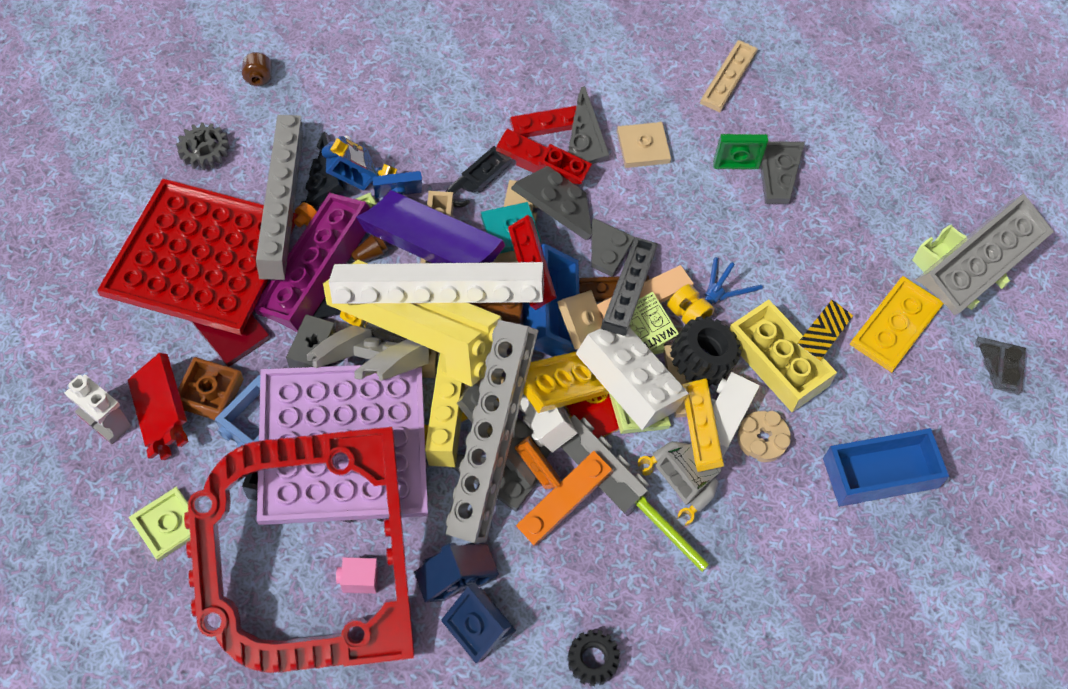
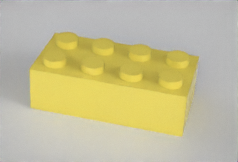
[729,299,837,413]

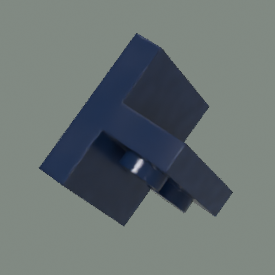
[441,583,516,664]

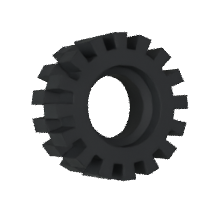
[567,630,620,686]

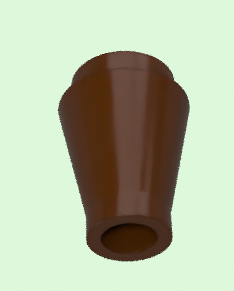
[351,234,388,262]

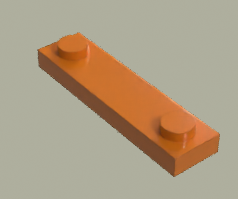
[515,451,614,546]

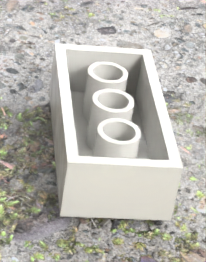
[576,327,689,430]

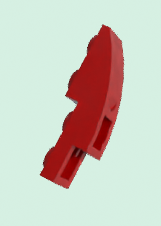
[496,128,592,184]

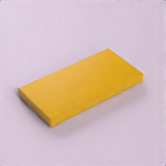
[849,276,944,373]
[523,351,609,413]

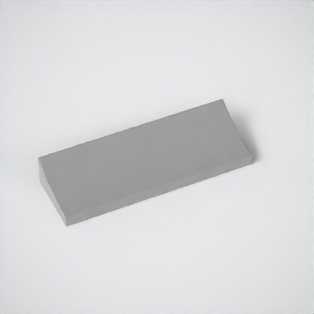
[915,193,1054,315]

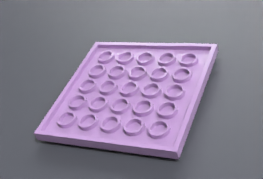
[257,365,428,525]

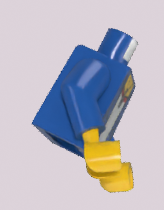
[321,136,397,191]

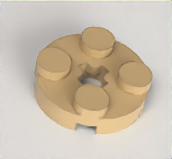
[737,411,791,462]

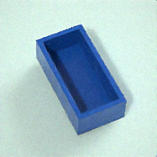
[523,243,580,357]
[823,428,949,507]

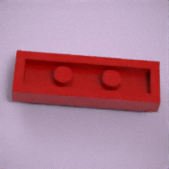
[510,105,576,138]

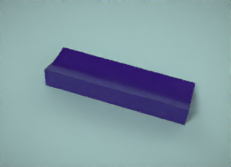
[356,190,505,263]

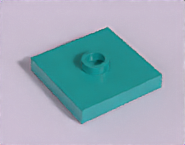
[481,202,541,254]

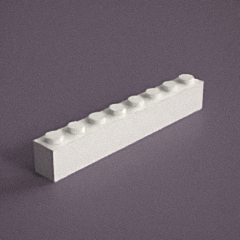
[329,262,544,304]

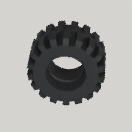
[670,316,741,386]

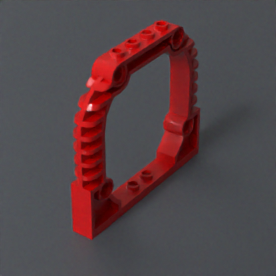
[184,427,414,673]

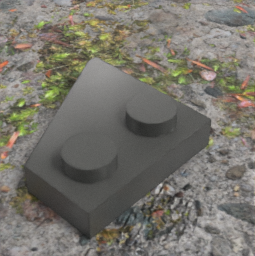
[591,218,635,277]

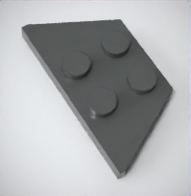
[511,166,592,240]

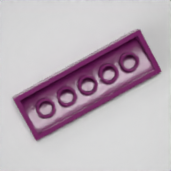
[254,193,370,332]

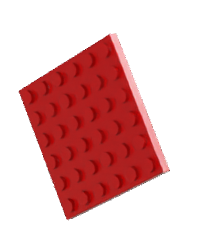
[97,178,298,335]

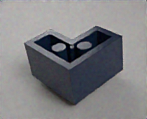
[414,542,499,603]

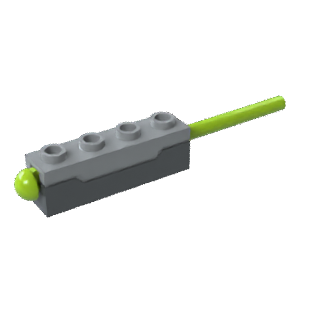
[560,415,710,572]

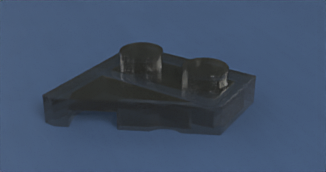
[975,336,1026,395]

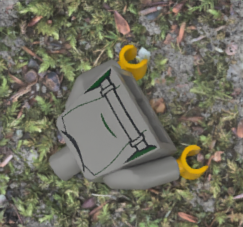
[637,441,721,526]

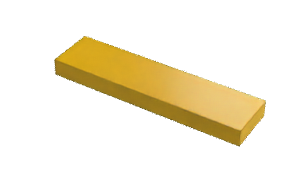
[681,378,724,472]

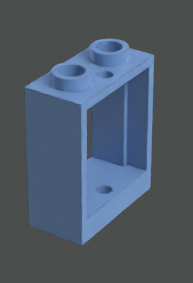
[215,374,261,448]

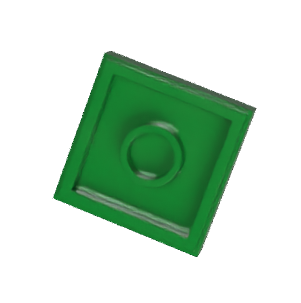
[713,134,768,169]

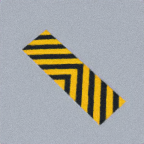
[797,299,853,361]

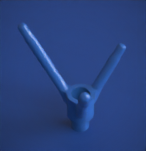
[704,257,763,305]

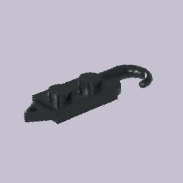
[446,146,511,208]

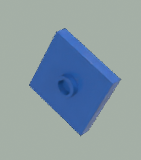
[372,171,422,198]

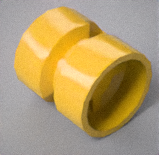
[667,284,715,324]

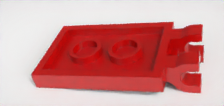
[127,352,189,460]

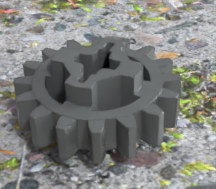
[176,122,230,170]

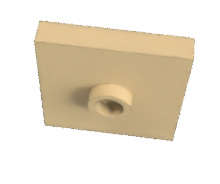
[617,122,671,168]
[557,290,603,350]

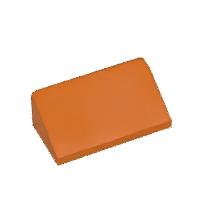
[515,436,560,490]

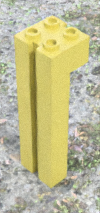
[323,260,502,387]

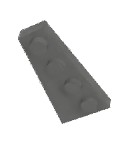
[456,383,551,490]

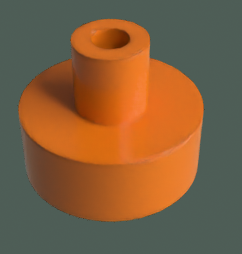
[294,202,317,228]

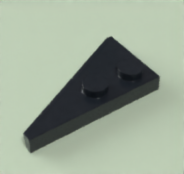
[301,131,344,208]

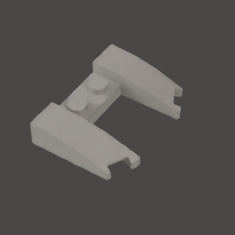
[307,325,429,381]

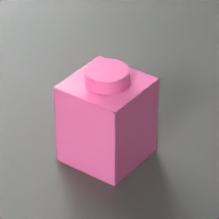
[336,557,378,594]

